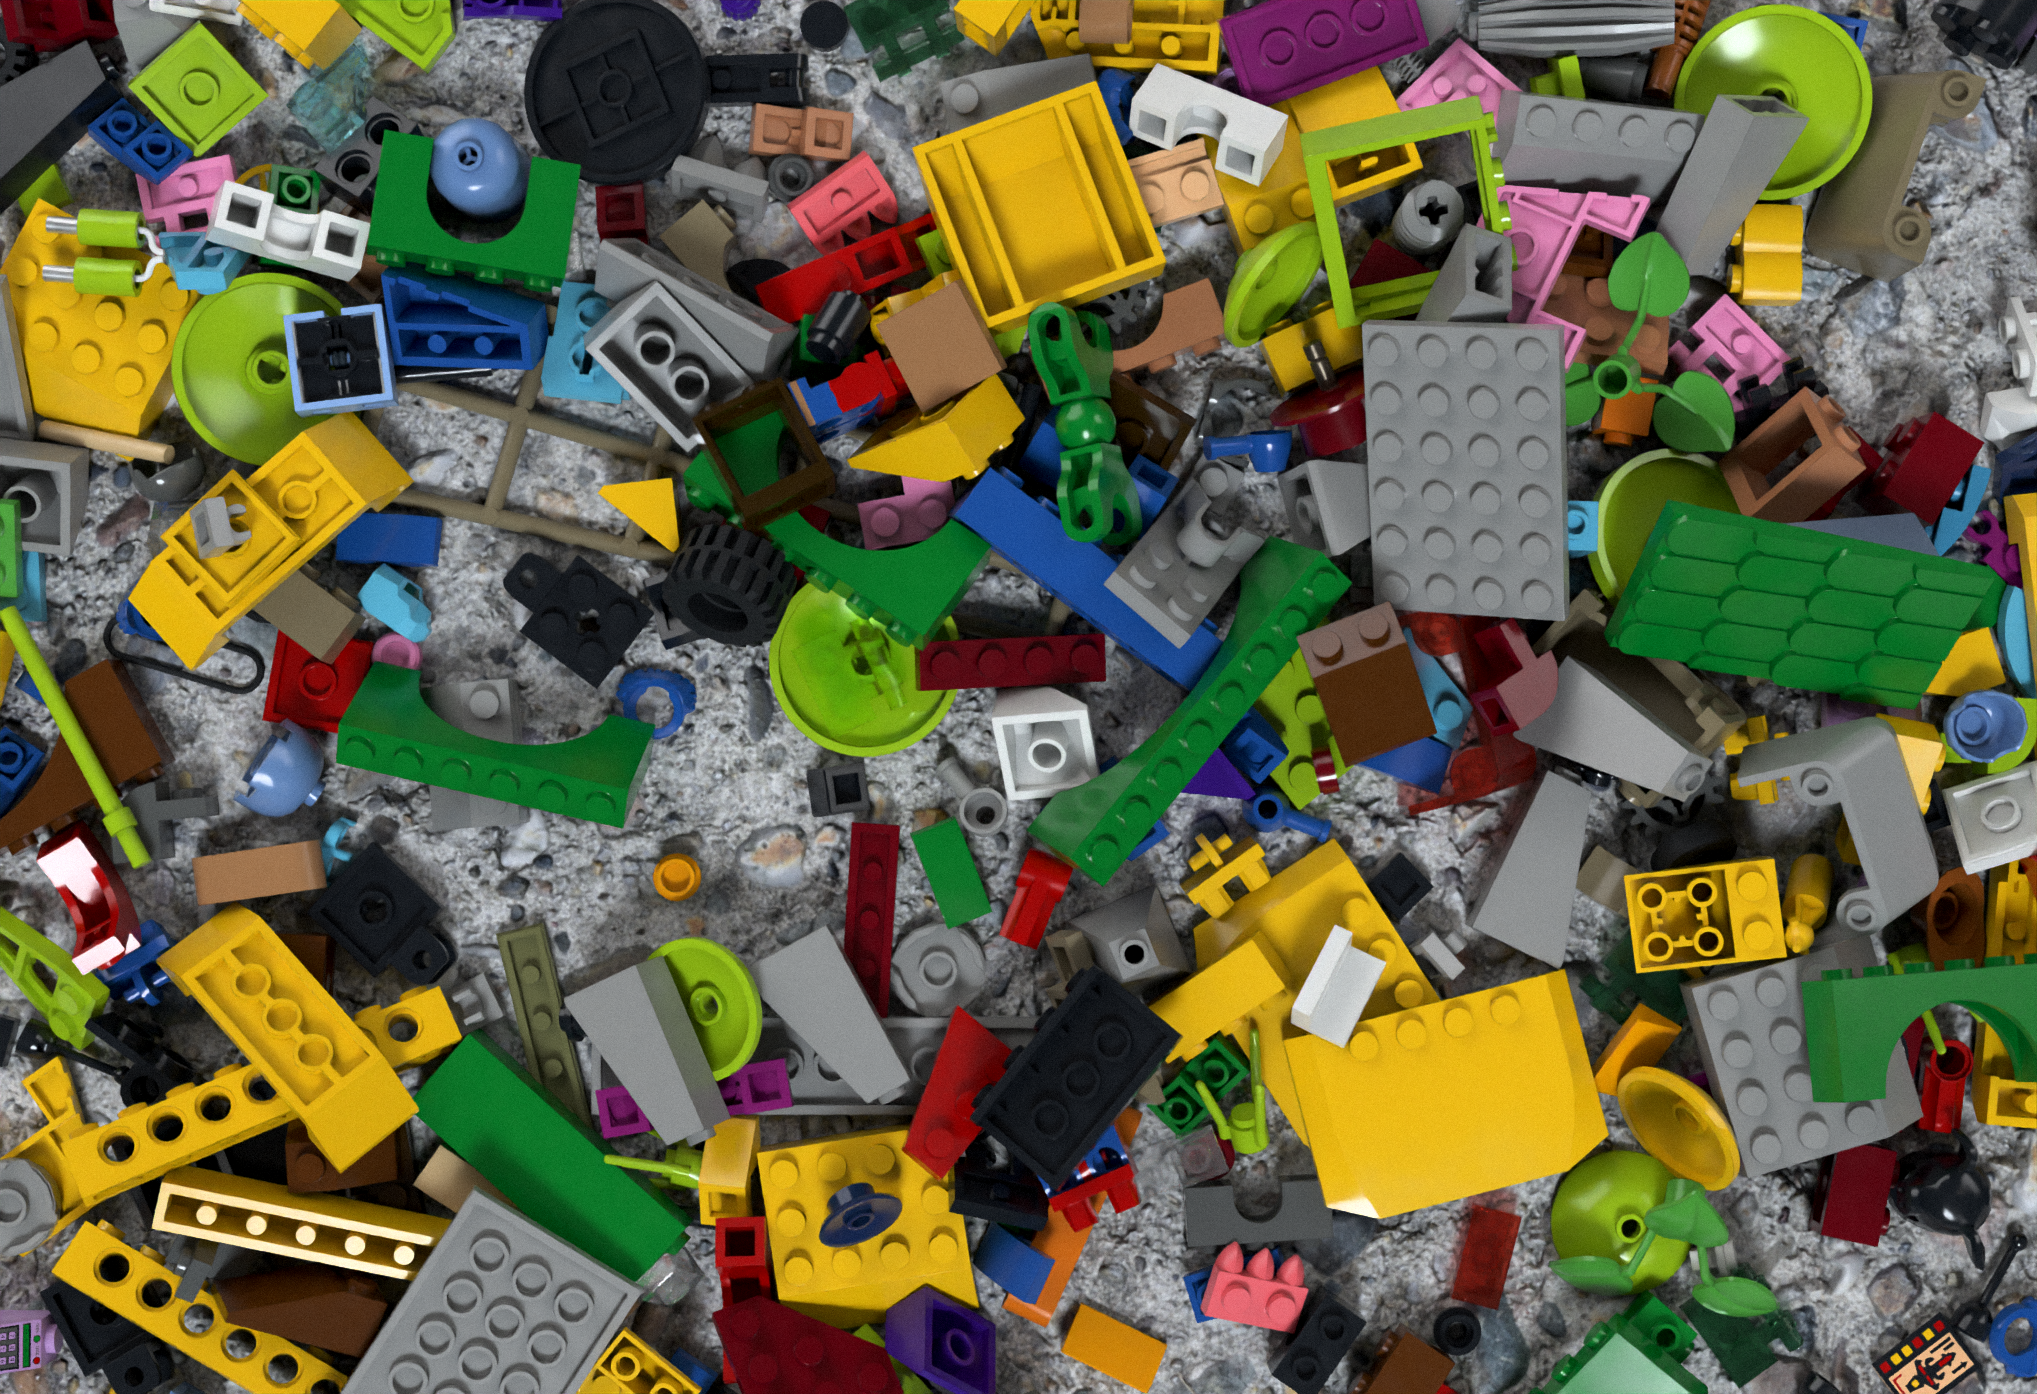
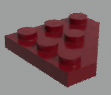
[711,1295,904,1394]

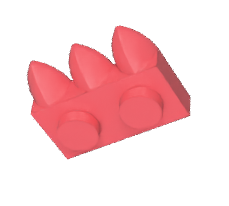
[786,151,898,256]
[1200,1241,1309,1334]

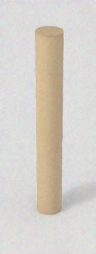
[39,420,175,464]

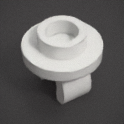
[1689,1239,1738,1277]

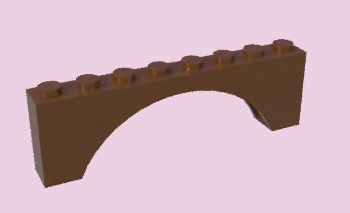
[0,659,176,857]

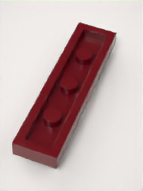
[914,633,1106,691]
[844,822,901,1018]

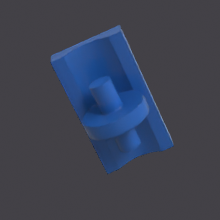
[94,919,179,1006]

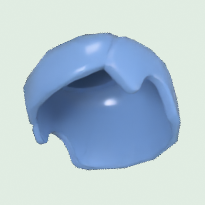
[1943,689,2028,763]

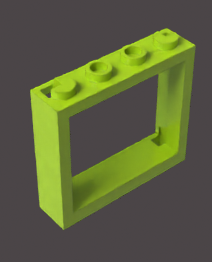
[1299,95,1518,329]

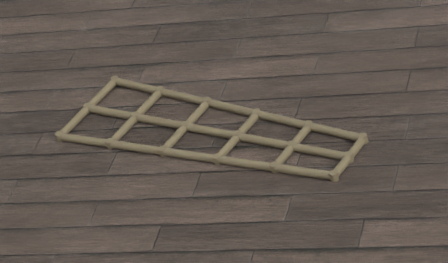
[361,270,1092,638]

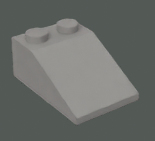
[940,53,1097,133]

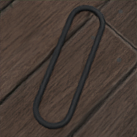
[103,616,264,694]

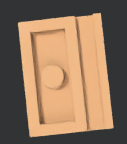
[1127,138,1224,228]

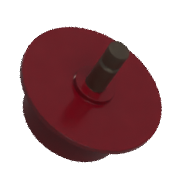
[1269,339,1367,457]

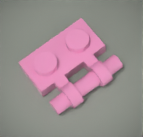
[135,154,238,256]
[1668,293,1791,413]

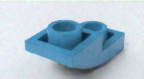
[1924,465,1992,556]

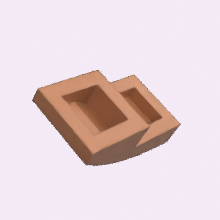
[748,103,854,162]

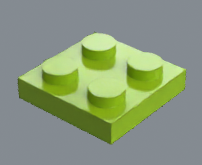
[127,20,269,159]

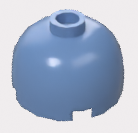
[233,718,326,817]

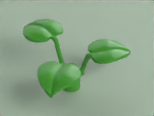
[1565,231,1735,452]
[1548,1179,1780,1317]

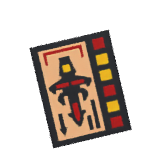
[1872,1312,1981,1394]

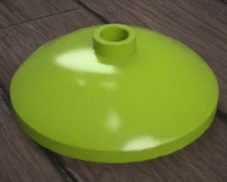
[1223,221,1324,348]
[646,937,762,1081]
[1550,1150,1692,1295]

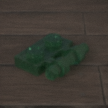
[843,0,965,83]
[1578,929,1692,1027]
[1679,1262,1805,1389]

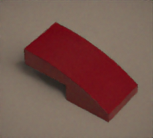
[595,184,650,246]

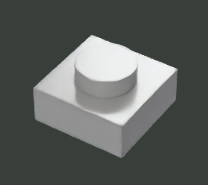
[1181,452,1246,517]

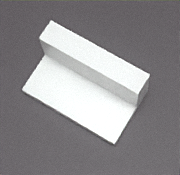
[1291,925,1386,1049]

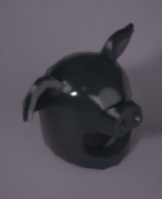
[1888,1128,1992,1271]

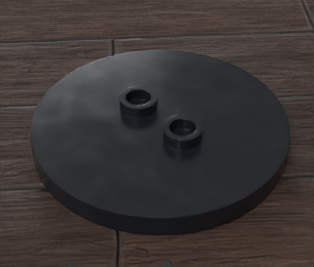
[524,0,711,187]

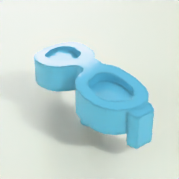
[322,817,358,888]

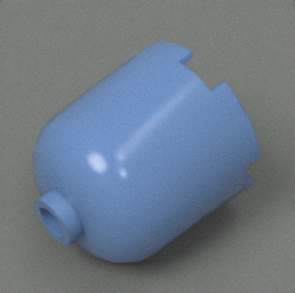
[430,118,531,224]

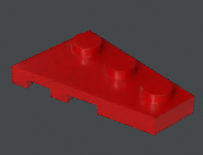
[901,1005,1012,1182]

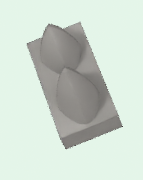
[671,135,769,223]

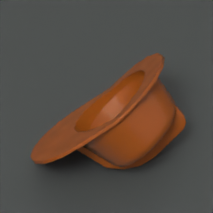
[1909,866,1985,971]

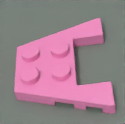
[1476,185,1650,374]

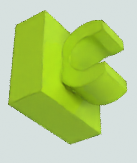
[1528,54,1586,99]

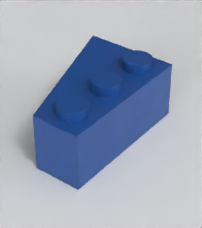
[381,261,549,370]

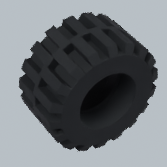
[662,524,797,648]

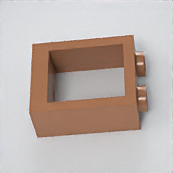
[1718,386,1867,523]

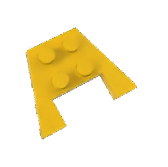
[0,1055,106,1257]

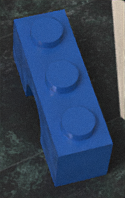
[1018,406,1179,541]

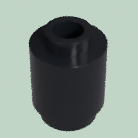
[805,290,871,365]

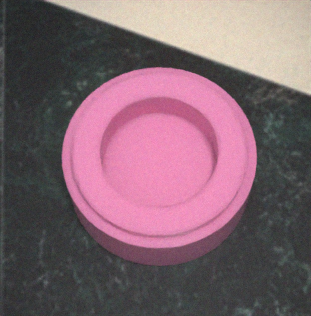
[372,632,423,670]

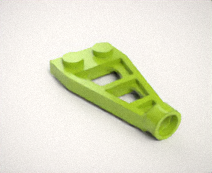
[0,906,110,1051]

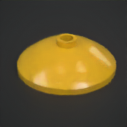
[1617,1066,1740,1191]

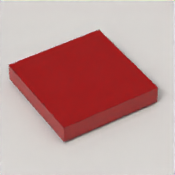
[262,629,375,733]

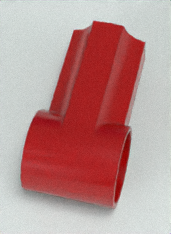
[999,846,1074,950]
[1914,1033,1974,1134]

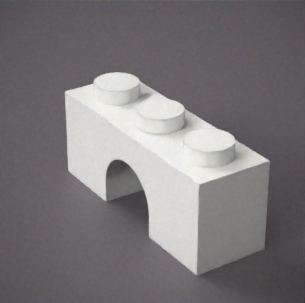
[1129,63,1289,187]
[205,180,370,282]

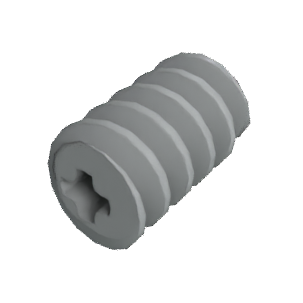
[1391,180,1465,256]

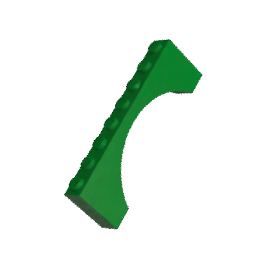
[1027,535,1352,887]

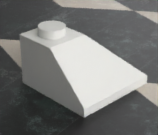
[991,685,1101,801]

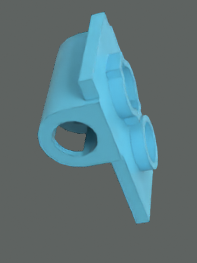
[541,281,632,404]

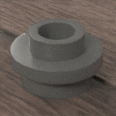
[767,153,815,202]

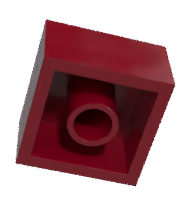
[1855,411,1984,528]

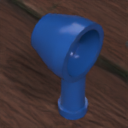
[1203,429,1293,472]
[1242,785,1332,843]

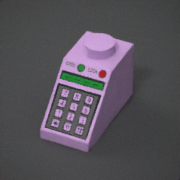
[0,1310,63,1374]

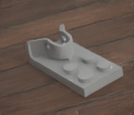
[1103,478,1266,649]

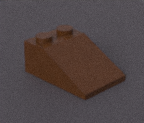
[210,1262,388,1358]

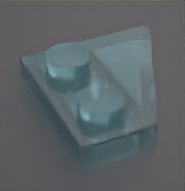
[286,43,368,154]

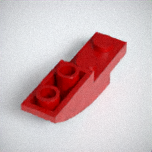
[754,213,937,324]

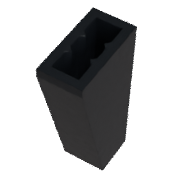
[0,40,124,215]

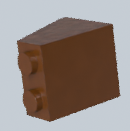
[1296,601,1437,768]

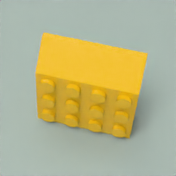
[912,80,1167,337]
[0,198,205,461]
[757,1123,979,1329]

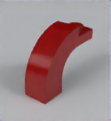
[36,820,142,975]
[715,1216,775,1384]

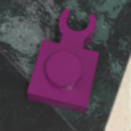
[1962,510,2023,589]

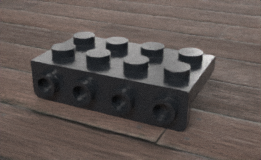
[969,965,1184,1191]

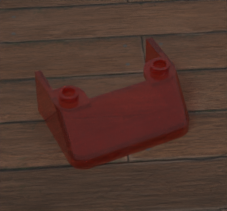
[1397,611,1536,816]

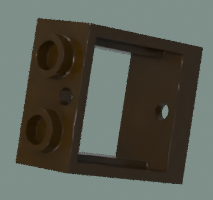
[692,377,835,532]

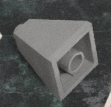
[1277,460,1371,559]
[1067,884,1192,997]

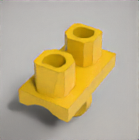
[1724,715,1790,805]
[1180,833,1271,919]

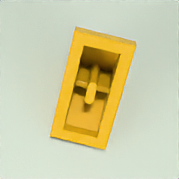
[598,478,684,555]

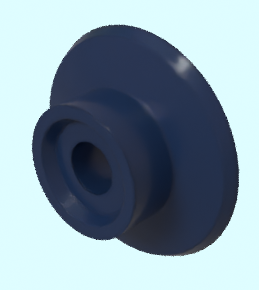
[819,1183,902,1247]

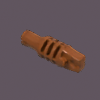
[1643,0,1711,100]

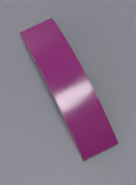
[595,1057,794,1139]

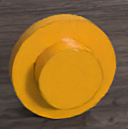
[653,853,702,901]

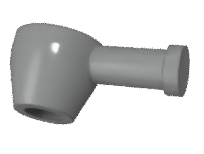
[936,757,1008,837]

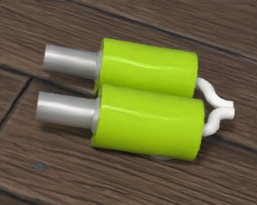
[42,208,165,297]

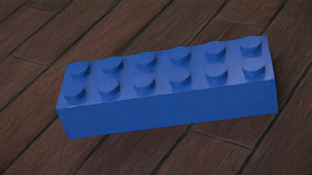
[946,466,1223,691]

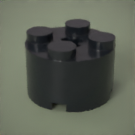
[1930,0,2037,70]

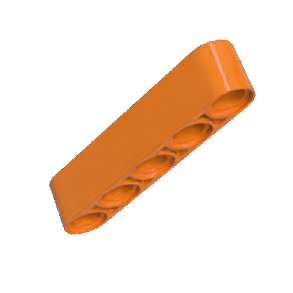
[1001,1106,1143,1328]

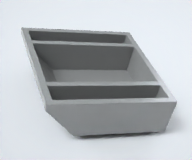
[1679,935,1924,1178]

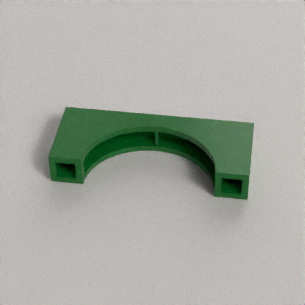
[683,411,991,652]
[336,661,656,829]
[1801,953,2037,1103]

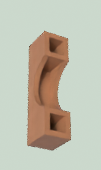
[1028,277,1226,406]

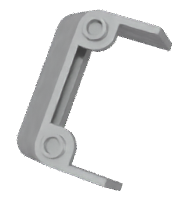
[1737,717,1939,948]

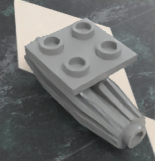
[1469,0,1675,58]

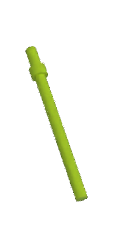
[0,605,152,869]

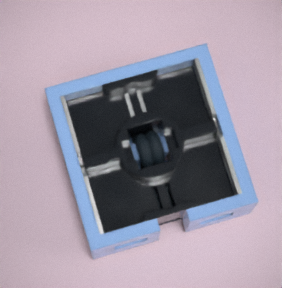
[283,303,399,418]

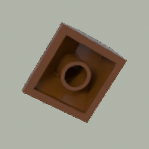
[285,1118,399,1193]

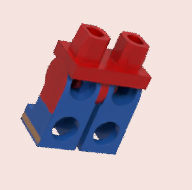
[786,350,912,445]
[1037,1120,1141,1233]

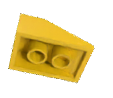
[1194,100,1317,258]
[847,374,1025,482]

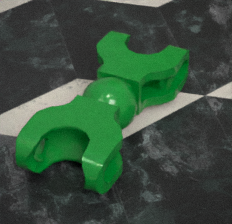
[1028,302,1142,546]

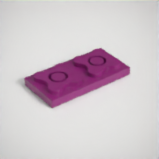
[1216,0,1430,107]

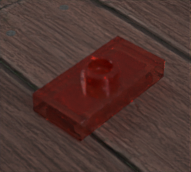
[1449,1202,1522,1310]

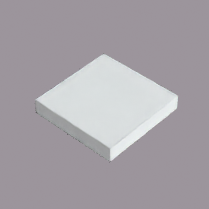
[1942,760,2037,875]

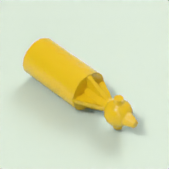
[1781,854,1835,955]

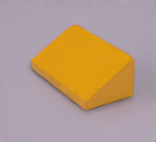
[1591,1003,1682,1096]
[1060,1302,1167,1394]

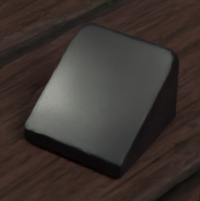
[806,762,870,817]

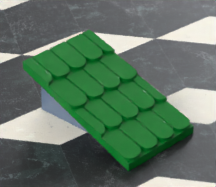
[1603,499,1995,710]

